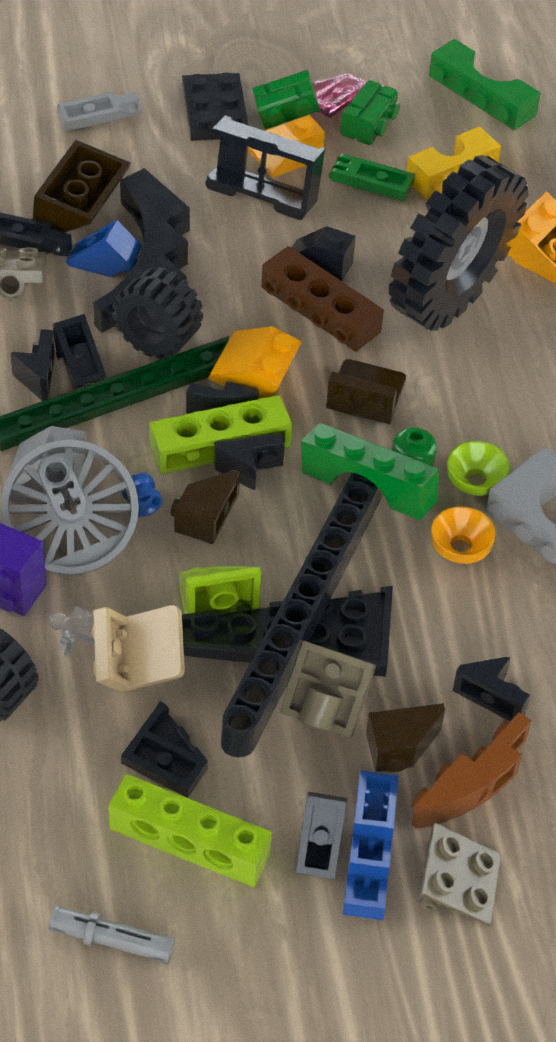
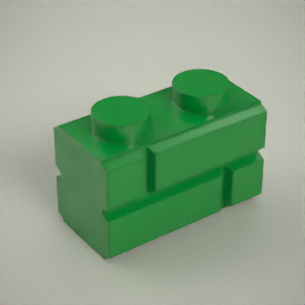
[252,69,320,129]
[340,80,400,145]

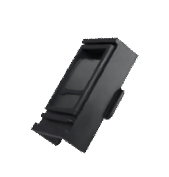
[205,115,325,220]

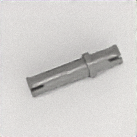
[49,905,175,965]

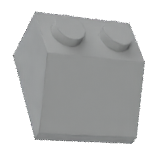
[9,426,87,510]

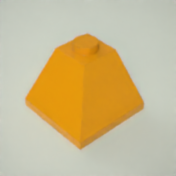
[248,115,325,178]

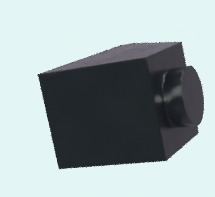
[291,226,356,281]

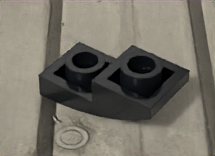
[186,381,259,414]

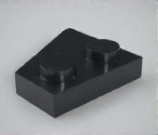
[121,702,208,798]

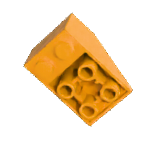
[507,191,556,284]

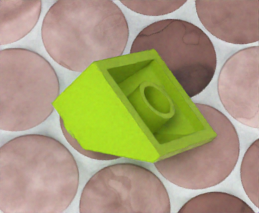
[179,566,261,615]

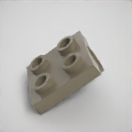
[0,247,46,300]
[279,641,376,738]

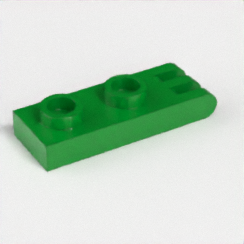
[328,154,415,201]

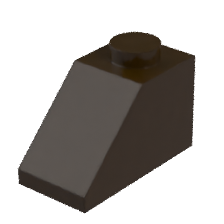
[170,470,240,544]
[366,703,445,772]

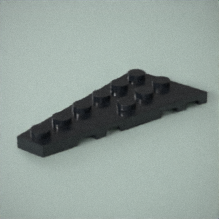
[182,586,393,677]

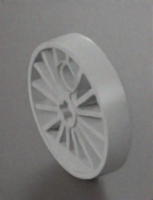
[1,440,139,576]

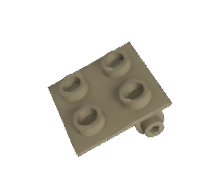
[418,823,501,926]

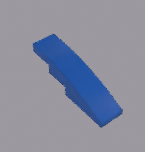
[343,771,399,920]

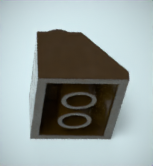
[32,140,131,233]

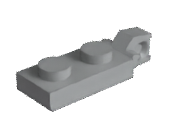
[57,92,141,132]

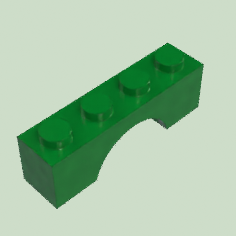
[429,39,541,130]
[301,423,439,520]

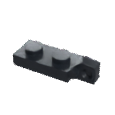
[0,213,73,256]

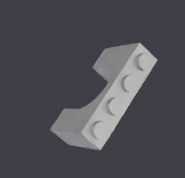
[486,447,556,565]

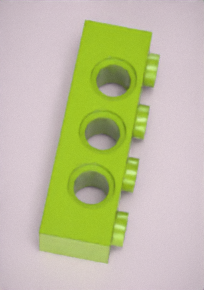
[149,395,292,474]
[108,774,272,888]

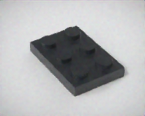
[182,72,249,141]

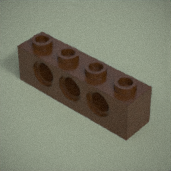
[261,246,384,352]

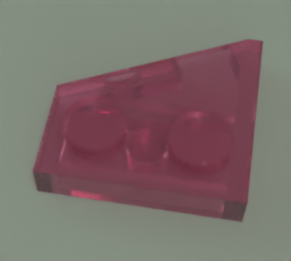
[313,73,368,118]

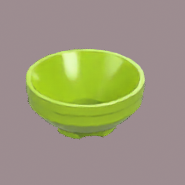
[447,441,510,496]

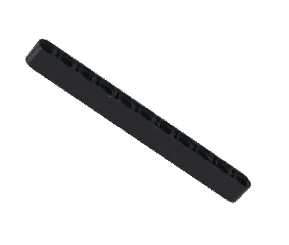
[220,473,382,758]

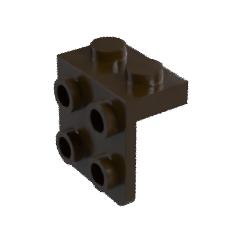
[326,359,406,424]

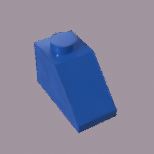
[66,220,142,277]

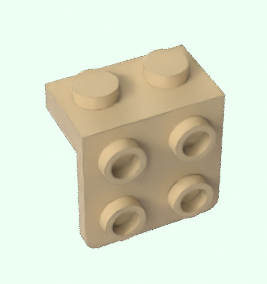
[92,605,185,692]

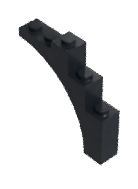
[93,168,190,333]

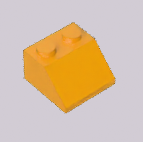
[208,326,302,399]

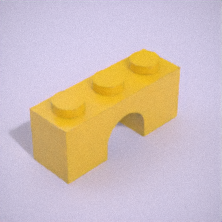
[407,126,501,200]

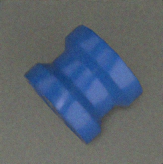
[121,473,162,517]

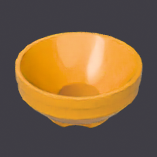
[431,506,496,564]

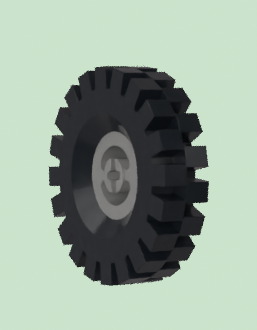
[389,155,528,331]

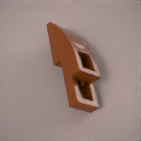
[411,712,532,829]

